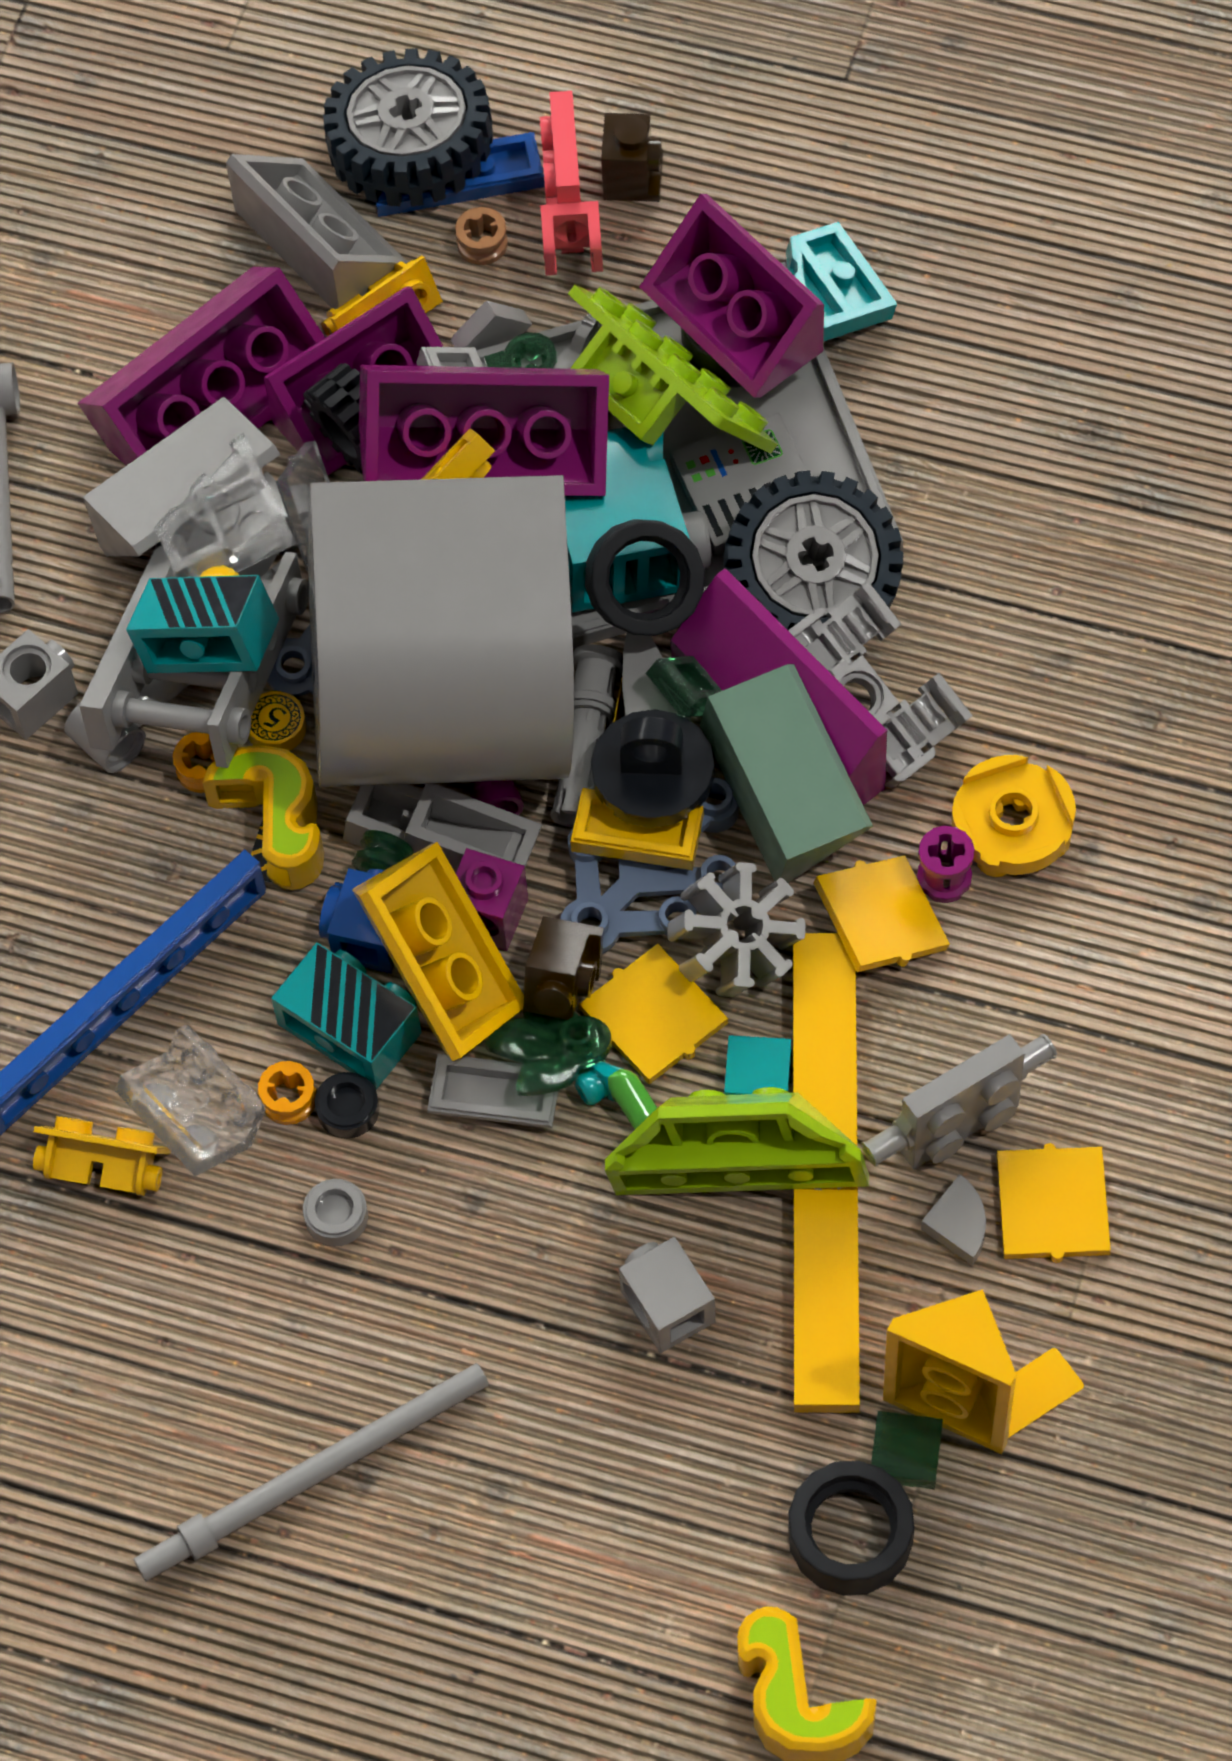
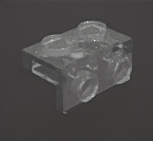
[115,1025,266,1176]

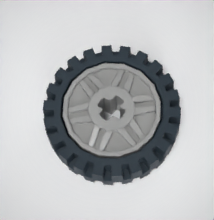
[323,48,493,207]
[723,470,903,633]

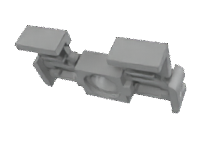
[788,581,973,788]

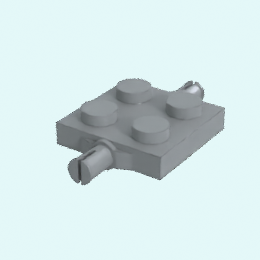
[861,1034,1057,1169]

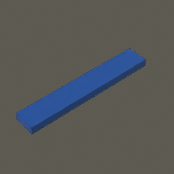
[0,849,266,1136]

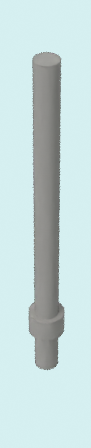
[133,1363,489,1582]

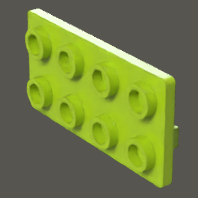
[568,284,778,454]

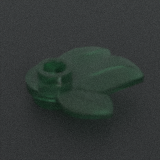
[485,1011,612,1096]

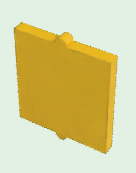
[813,855,950,972]
[579,944,728,1085]
[996,1143,1111,1263]

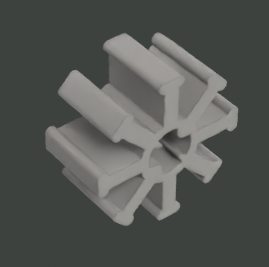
[667,862,806,997]

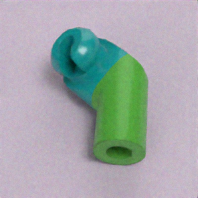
[574,1062,657,1130]

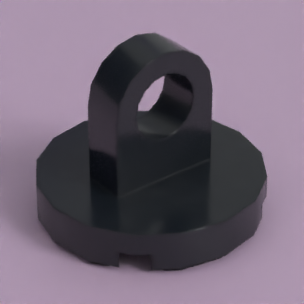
[591,709,715,828]

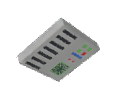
[670,412,807,557]

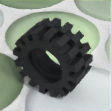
[303,363,363,475]

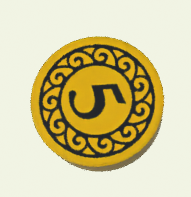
[248,691,307,751]

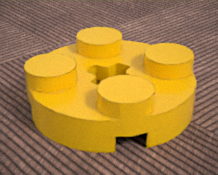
[951,755,1076,877]

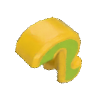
[202,745,324,890]
[737,1606,877,1761]

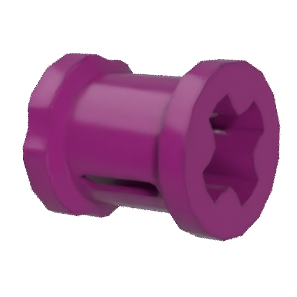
[917,826,975,903]

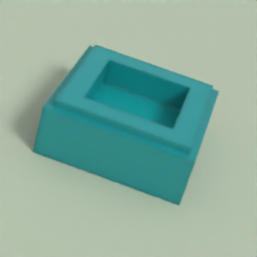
[724,1035,791,1095]

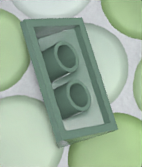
[700,664,873,883]

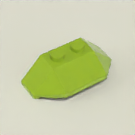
[605,1087,869,1195]

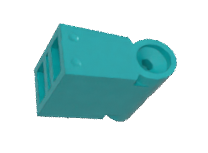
[565,427,690,612]

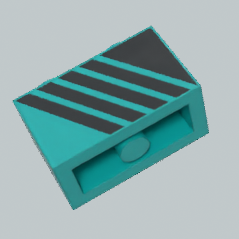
[126,575,279,673]
[271,942,422,1089]

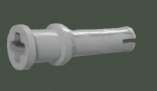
[551,644,623,828]

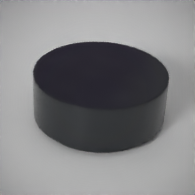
[315,1072,380,1139]

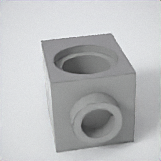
[0,629,78,740]
[619,1236,716,1354]

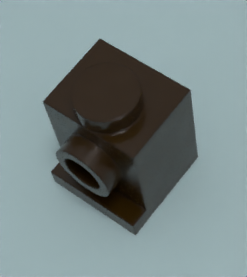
[601,113,663,202]
[523,916,604,1021]

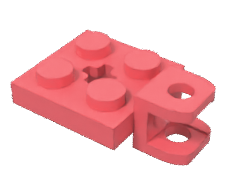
[540,91,603,276]

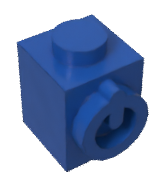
[319,868,394,974]

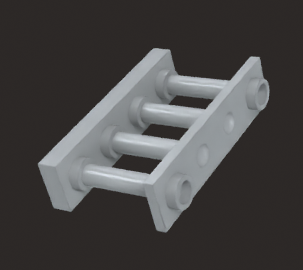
[79,536,309,768]

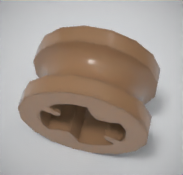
[455,206,508,265]

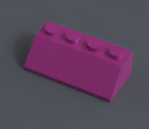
[77,267,325,466]
[359,365,609,496]
[670,568,888,805]

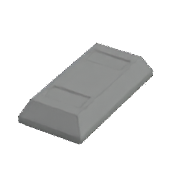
[427,1053,562,1128]

